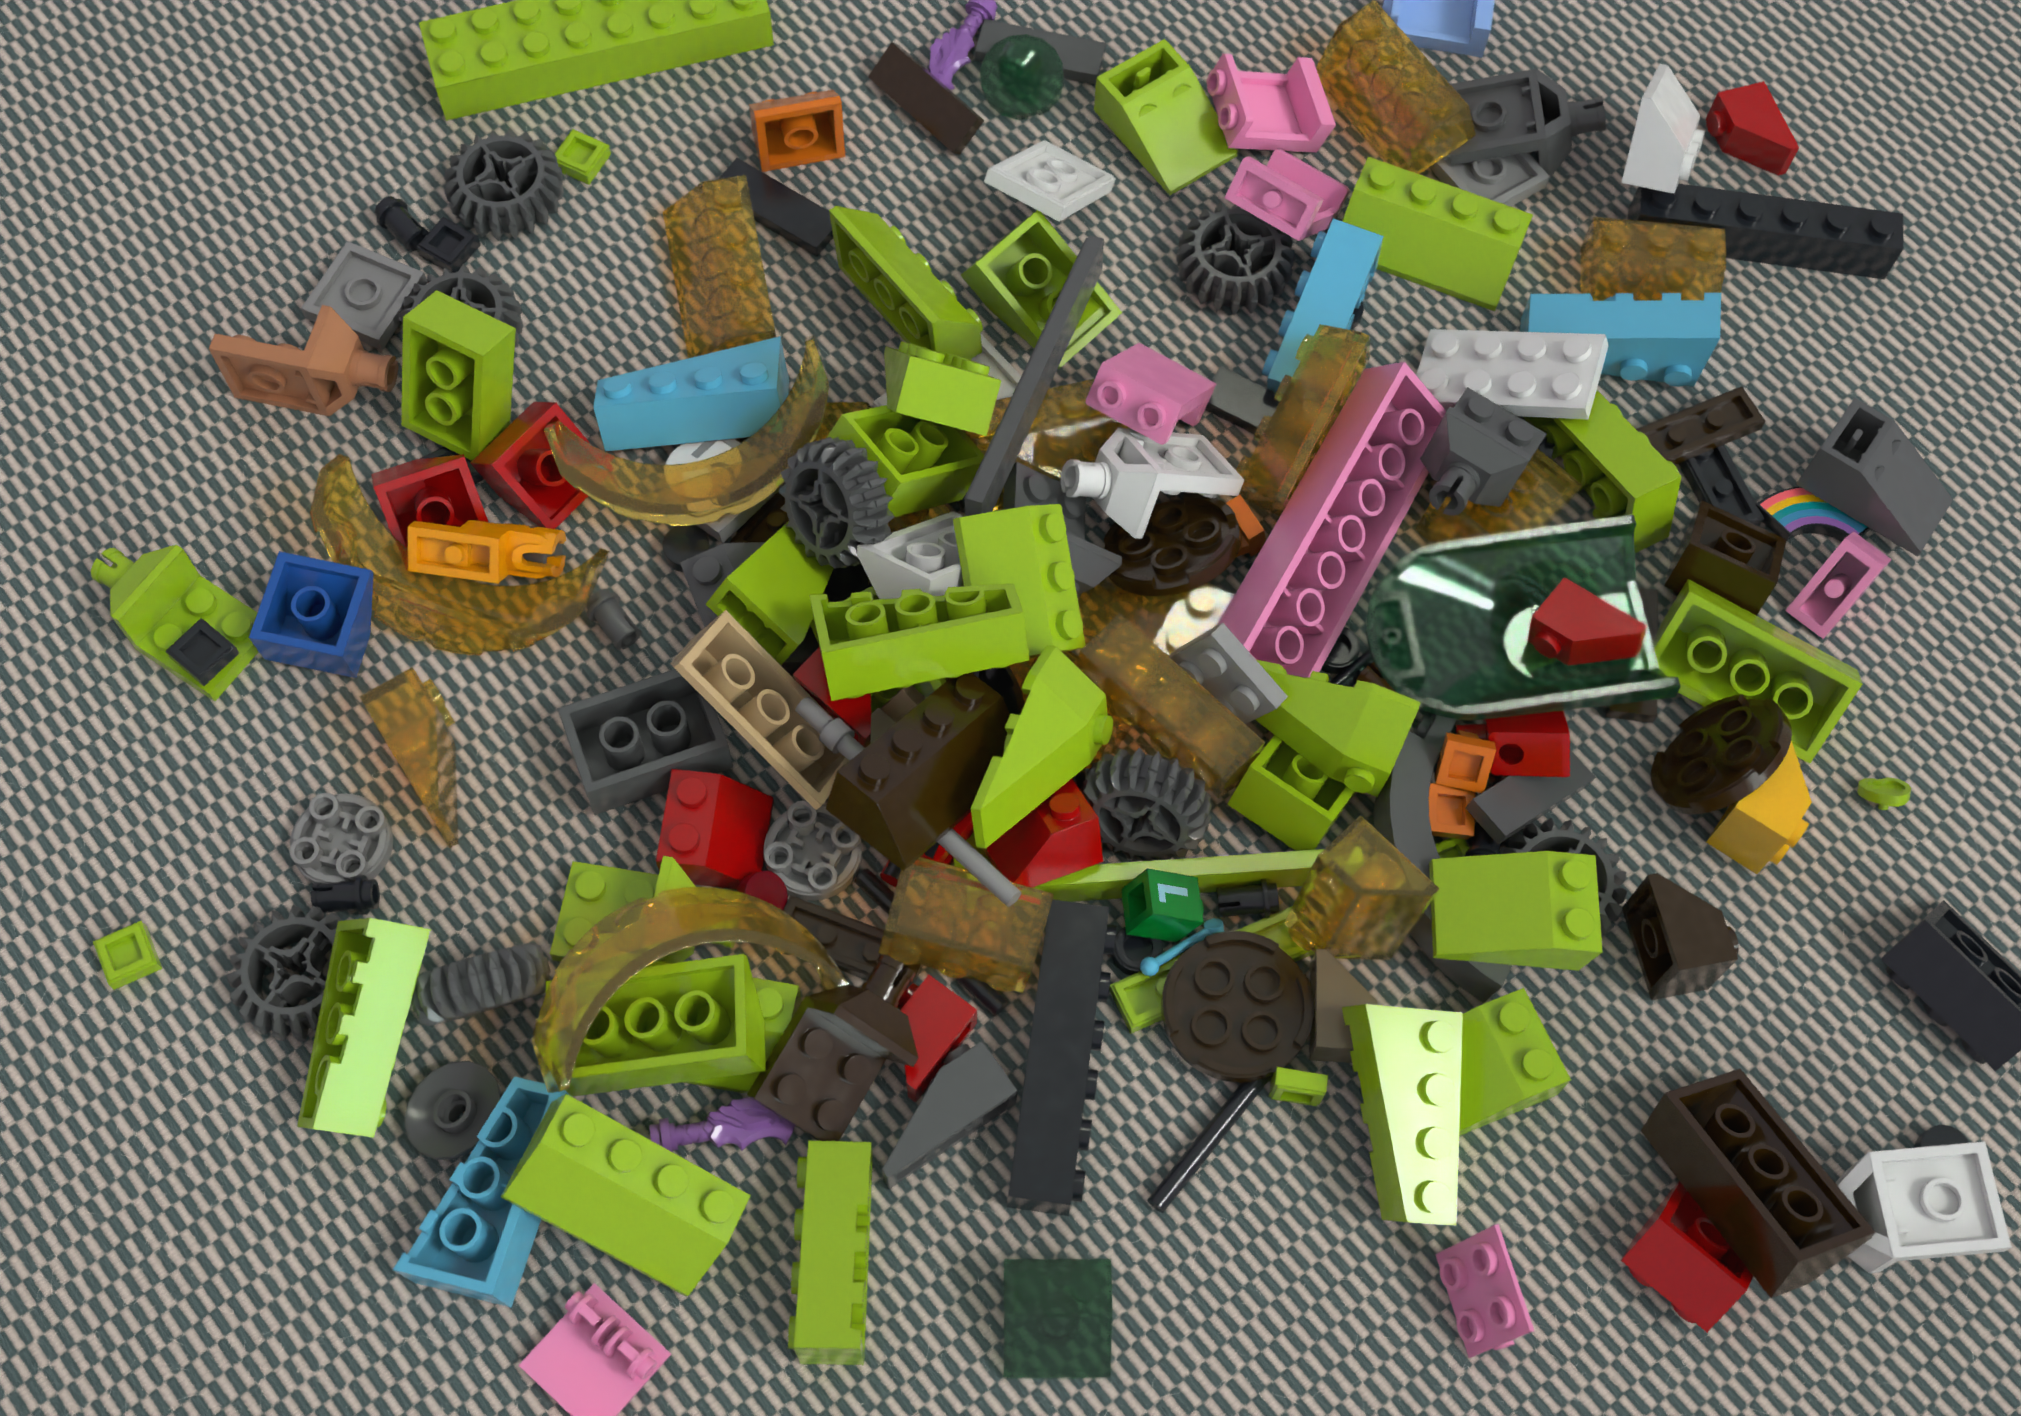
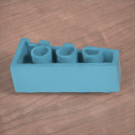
[1262,218,1383,410]
[1520,293,1721,387]
[593,336,789,451]
[393,1076,569,1308]

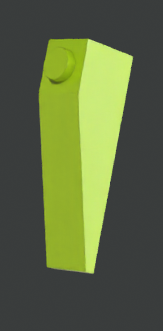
[971,645,1113,849]
[1255,660,1421,797]

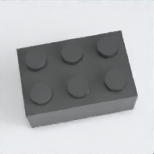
[557,669,733,815]

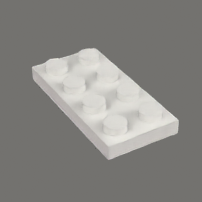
[1416,329,1609,419]

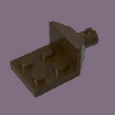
[747,954,918,1141]

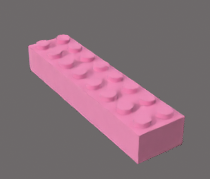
[1218,362,1446,678]

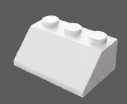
[1622,64,1705,194]
[857,511,964,599]

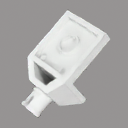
[1061,427,1244,539]
[1836,1142,2012,1273]

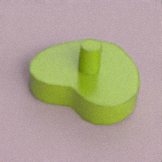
[1857,777,1911,810]

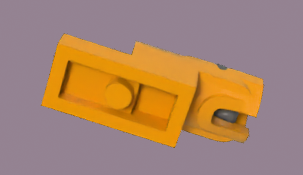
[408,520,566,584]

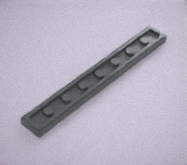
[965,235,1104,516]

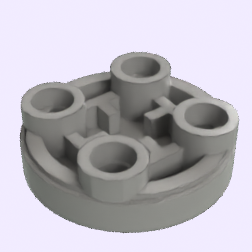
[289,793,393,884]
[764,801,862,901]

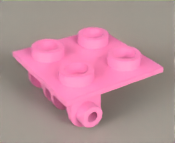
[1435,1224,1534,1358]
[518,1283,672,1416]

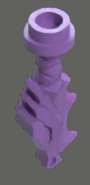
[928,0,997,90]
[649,1097,795,1152]

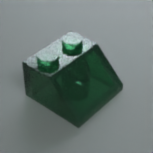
[1003,1259,1113,1379]

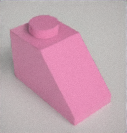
[1785,531,1892,639]

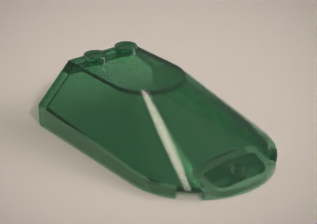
[1366,515,1680,720]

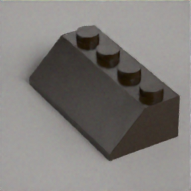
[826,673,1010,871]
[1641,1068,1876,1298]

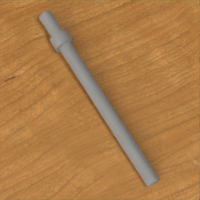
[795,697,1022,907]

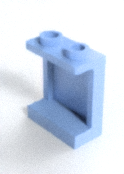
[1379,0,1495,58]

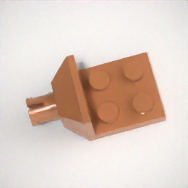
[209,305,398,416]

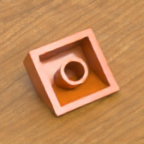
[749,90,845,172]

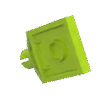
[91,544,259,702]
[550,856,740,967]

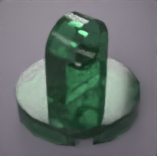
[980,34,1064,120]

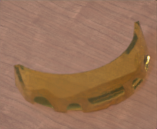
[544,335,829,526]
[310,454,610,655]
[532,887,851,1093]

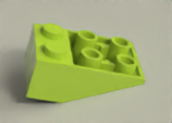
[1094,39,1238,196]
[884,341,1001,436]

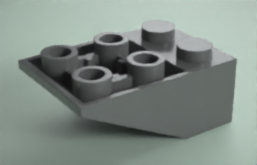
[1796,398,1953,557]

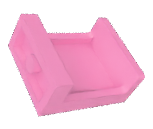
[1206,53,1336,153]
[1224,149,1350,241]
[1086,343,1216,445]

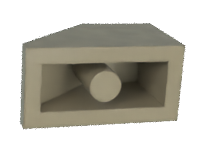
[1309,949,1378,1063]

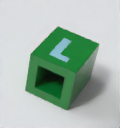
[1121,868,1204,942]

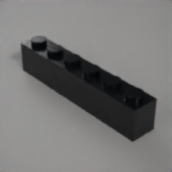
[1626,184,1904,279]
[1007,899,1117,1216]

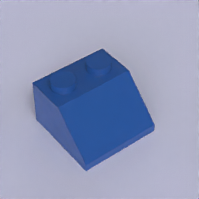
[249,551,374,678]

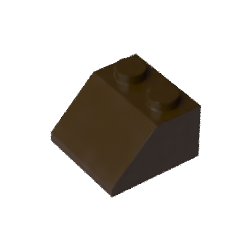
[1664,500,1787,616]
[1622,873,1739,1001]

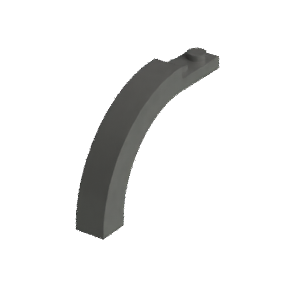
[1374,668,1512,1003]

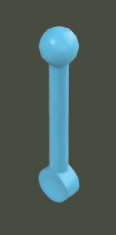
[1140,918,1224,977]

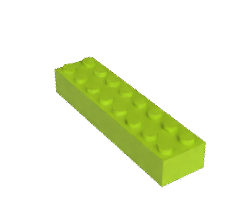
[418,0,774,121]

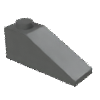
[882,1041,1018,1189]

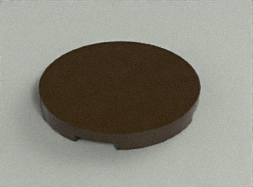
[1103,493,1241,596]
[1651,694,1792,814]
[1161,931,1314,1082]

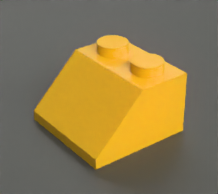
[1706,740,1812,874]

